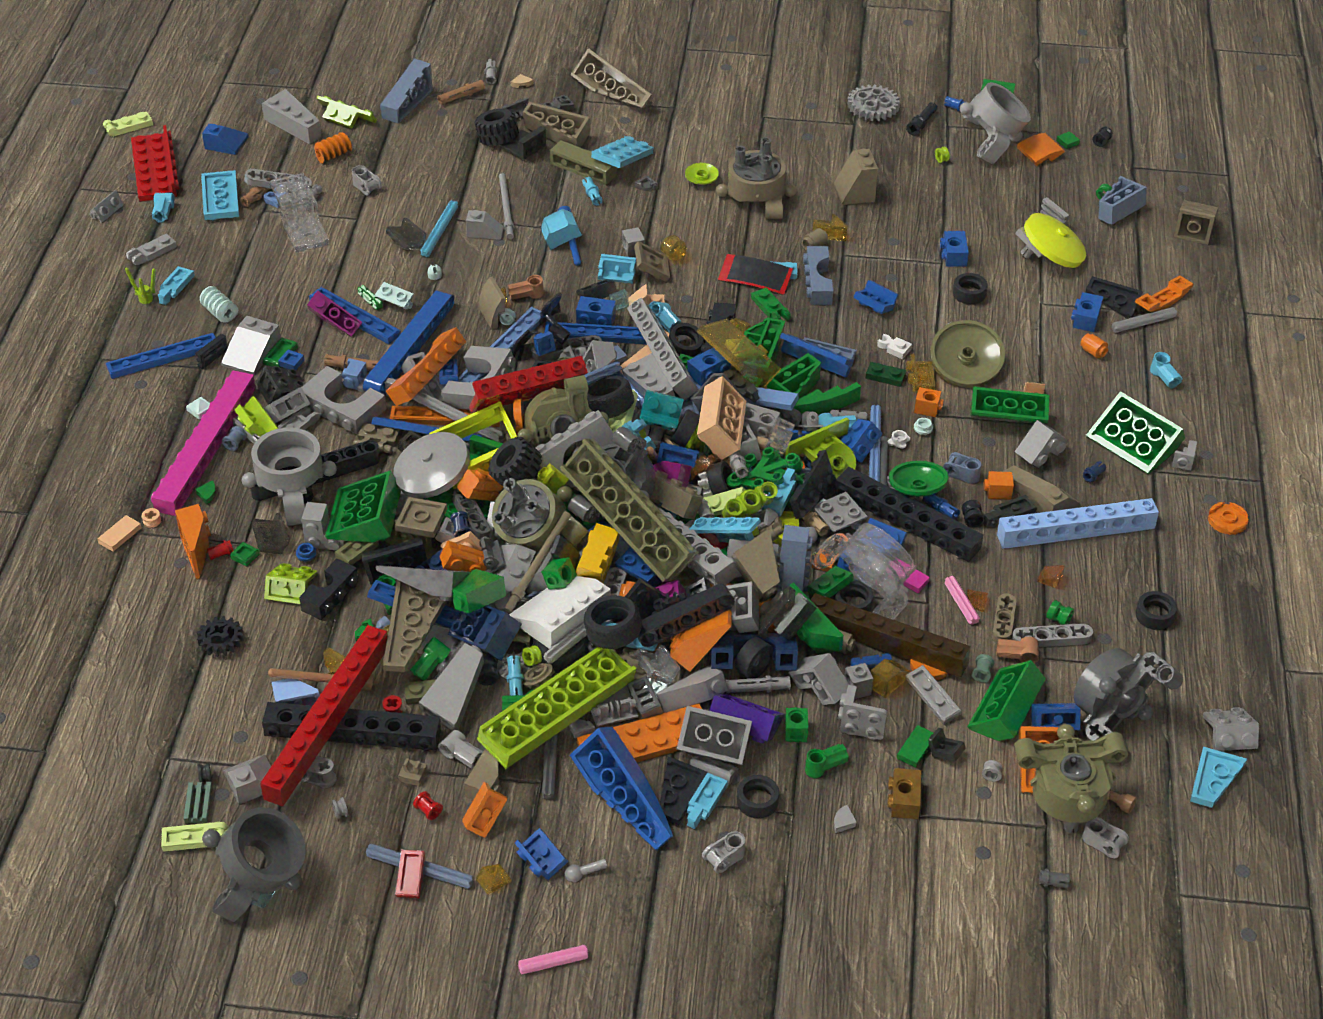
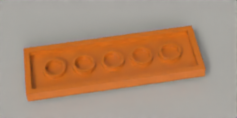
[577,704,702,762]

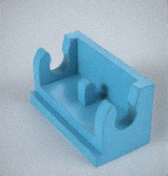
[598,254,636,284]

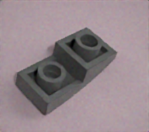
[541,95,574,111]

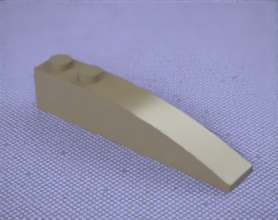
[571,48,653,109]

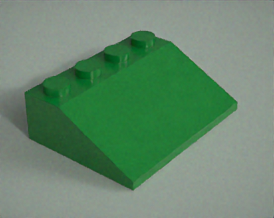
[1086,391,1185,475]
[325,470,401,542]

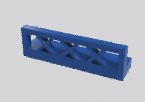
[780,333,854,377]

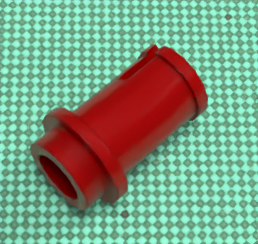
[206,540,234,560]

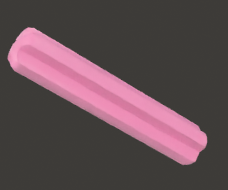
[945,576,980,625]
[518,945,588,974]

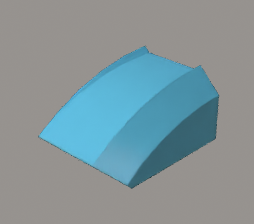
[541,209,582,250]

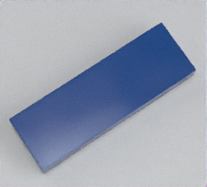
[439,359,459,384]

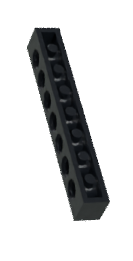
[834,466,984,562]
[262,702,441,751]

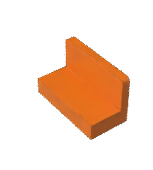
[462,782,508,838]

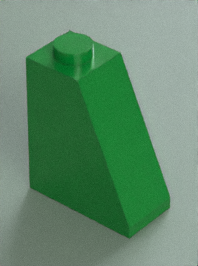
[452,569,506,613]

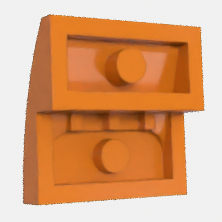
[1017,133,1065,166]

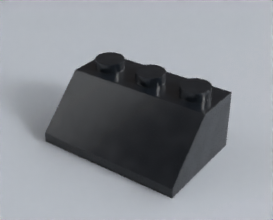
[362,538,427,585]

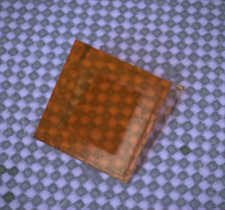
[1037,565,1065,588]

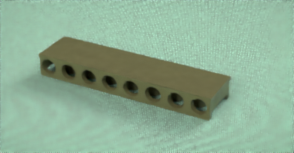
[560,438,699,582]

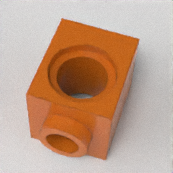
[914,387,944,417]

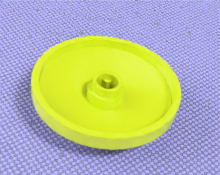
[1024,213,1086,268]

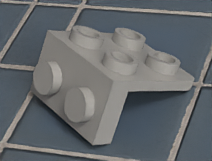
[838,685,887,740]
[1203,707,1259,751]

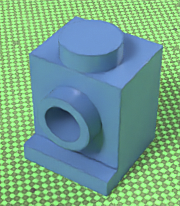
[342,358,367,390]

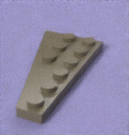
[383,580,447,672]

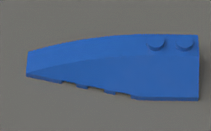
[570,727,673,850]

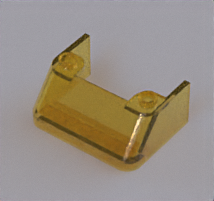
[697,319,781,388]

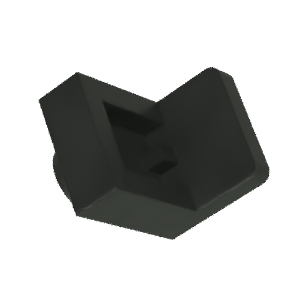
[929,727,966,762]

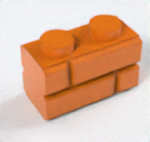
[457,468,503,501]
[440,540,487,572]

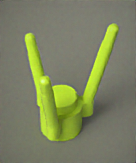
[125,267,156,304]

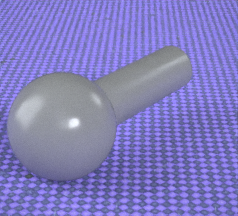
[565,859,608,882]

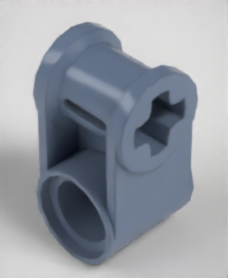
[943,452,981,484]

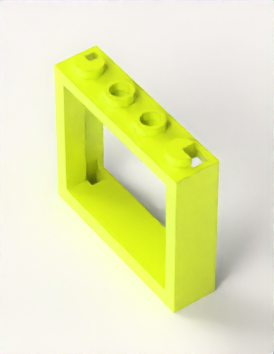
[429,401,517,489]

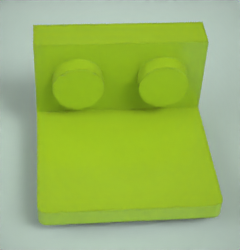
[264,563,317,604]

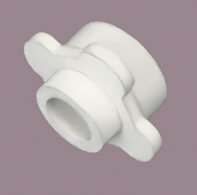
[888,430,910,449]

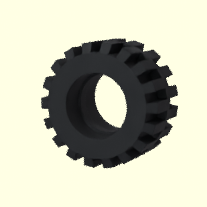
[475,108,519,146]
[488,436,542,486]

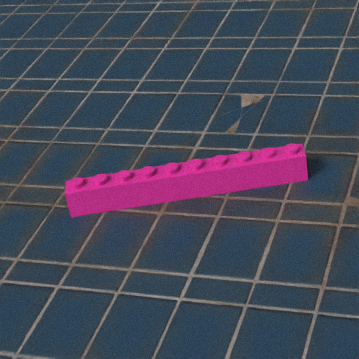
[151,370,256,516]

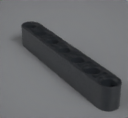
[250,440,380,501]

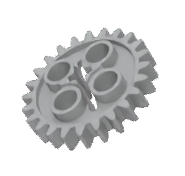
[847,84,900,121]

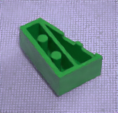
[767,353,821,399]

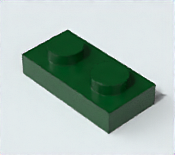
[865,362,906,387]

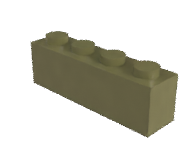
[550,140,617,185]

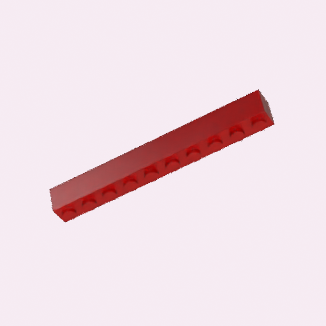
[260,625,388,807]

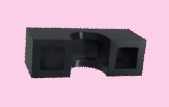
[299,558,358,620]

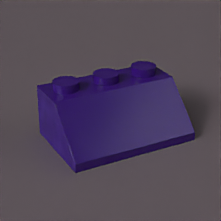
[709,693,785,743]

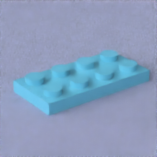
[591,136,654,168]
[201,170,239,220]

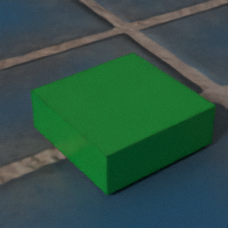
[1056,131,1080,149]
[230,542,260,567]

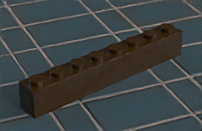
[811,593,971,677]

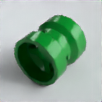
[1046,600,1075,625]

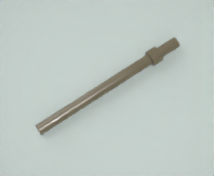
[504,511,571,613]

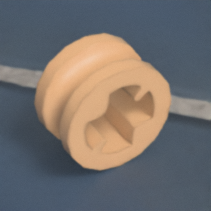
[142,508,161,528]

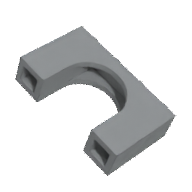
[441,346,515,410]
[301,366,386,434]
[536,410,614,488]

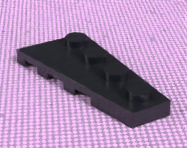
[790,450,836,519]

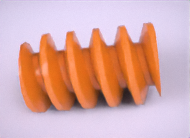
[314,132,352,163]

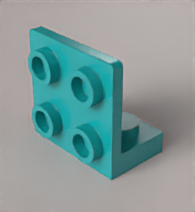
[639,390,684,430]

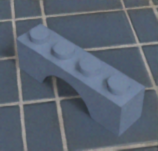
[803,246,833,305]

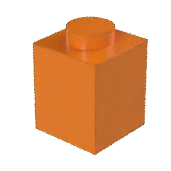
[984,471,1014,500]

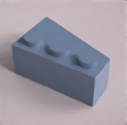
[1099,176,1147,225]

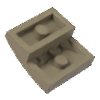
[478,277,505,329]

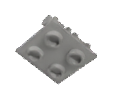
[813,492,868,532]
[591,685,638,727]

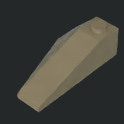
[1002,465,1081,513]

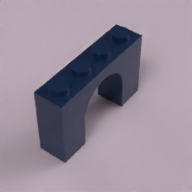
[711,632,798,670]

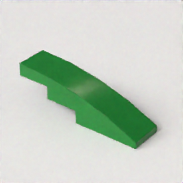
[793,382,861,415]

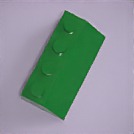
[970,386,1049,424]
[967,660,1046,741]

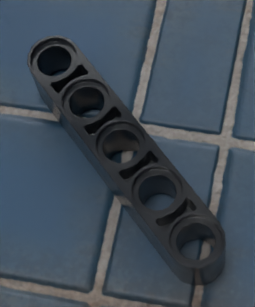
[637,584,735,647]

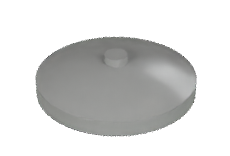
[393,432,470,498]

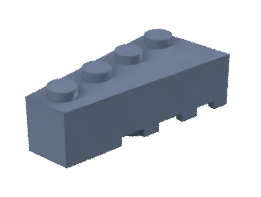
[380,58,433,123]
[777,525,813,604]

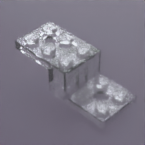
[270,173,329,253]

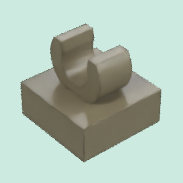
[398,758,428,786]

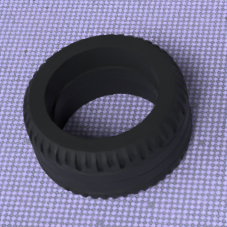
[587,376,634,418]
[584,595,642,649]
[533,635,589,673]

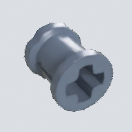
[222,426,247,451]

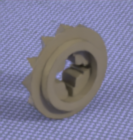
[522,663,554,689]

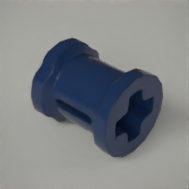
[450,511,471,537]

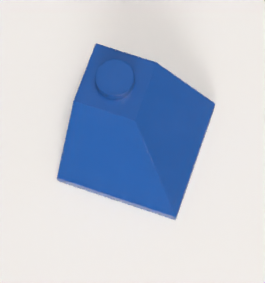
[202,123,249,155]

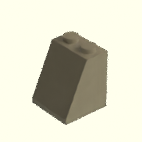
[834,149,878,205]
[1174,200,1218,245]
[732,529,780,600]

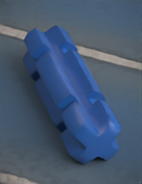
[850,653,892,669]

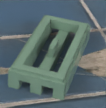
[184,782,212,824]

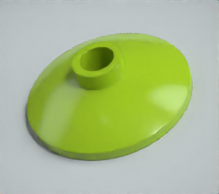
[685,163,719,185]
[825,443,856,479]

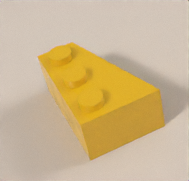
[576,523,620,584]

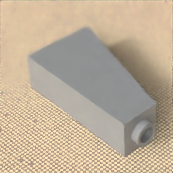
[419,643,484,731]

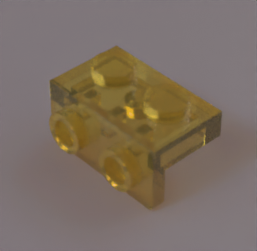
[906,354,935,392]

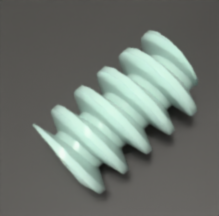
[200,286,238,323]

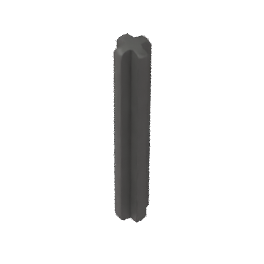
[542,733,558,800]

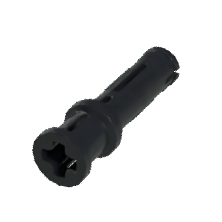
[906,102,938,136]

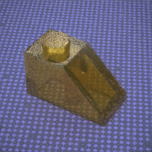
[871,659,912,698]

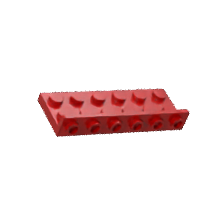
[131,125,179,202]
[469,356,588,414]

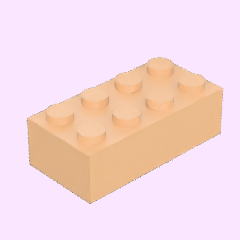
[697,376,746,460]

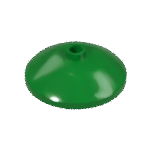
[889,461,948,497]

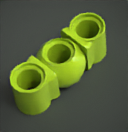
[722,482,778,518]

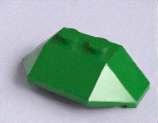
[736,317,785,372]
[785,583,844,655]

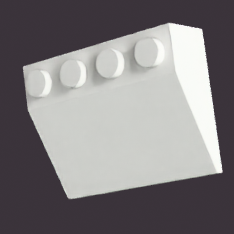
[509,576,611,649]

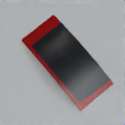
[718,254,793,295]

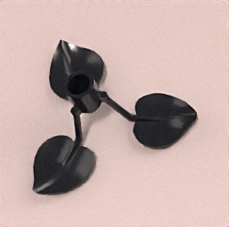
[512,292,571,358]

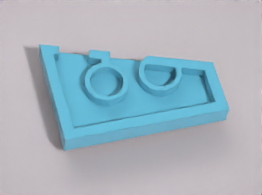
[1190,747,1247,808]

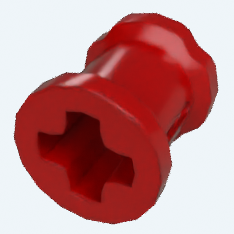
[382,695,403,713]
[413,791,443,821]

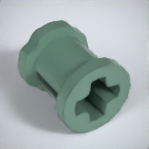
[972,654,995,683]

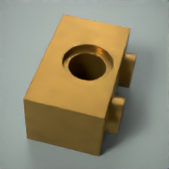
[887,768,921,819]

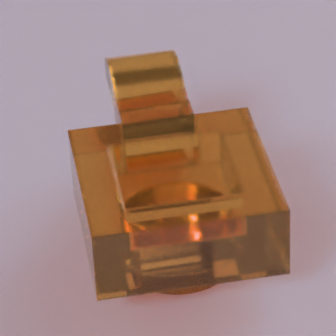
[689,454,716,482]

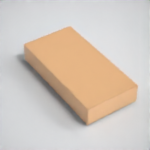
[98,515,142,552]

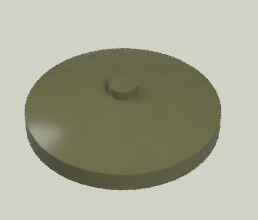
[930,320,1005,388]

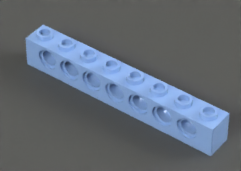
[997,498,1159,549]

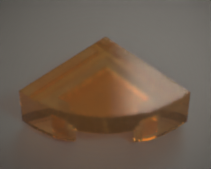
[967,589,988,612]

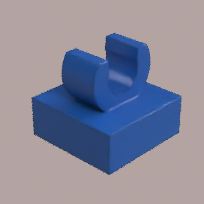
[533,331,556,356]

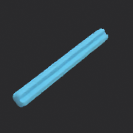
[420,200,458,257]

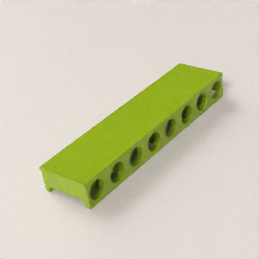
[477,647,636,769]

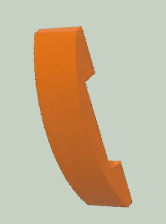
[1135,275,1194,312]

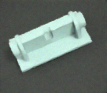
[375,282,414,310]

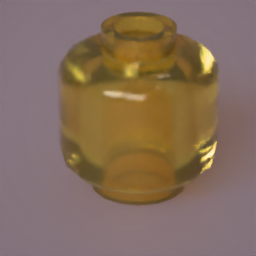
[661,235,687,261]

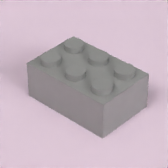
[676,706,752,765]

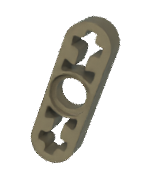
[992,594,1016,643]

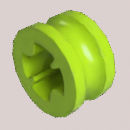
[935,146,950,163]
[522,645,542,666]

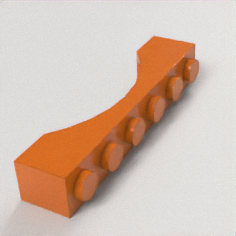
[386,327,466,406]

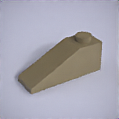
[464,748,501,800]

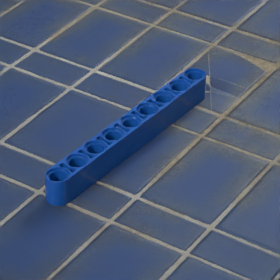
[363,291,455,394]

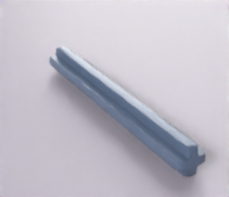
[366,844,473,889]

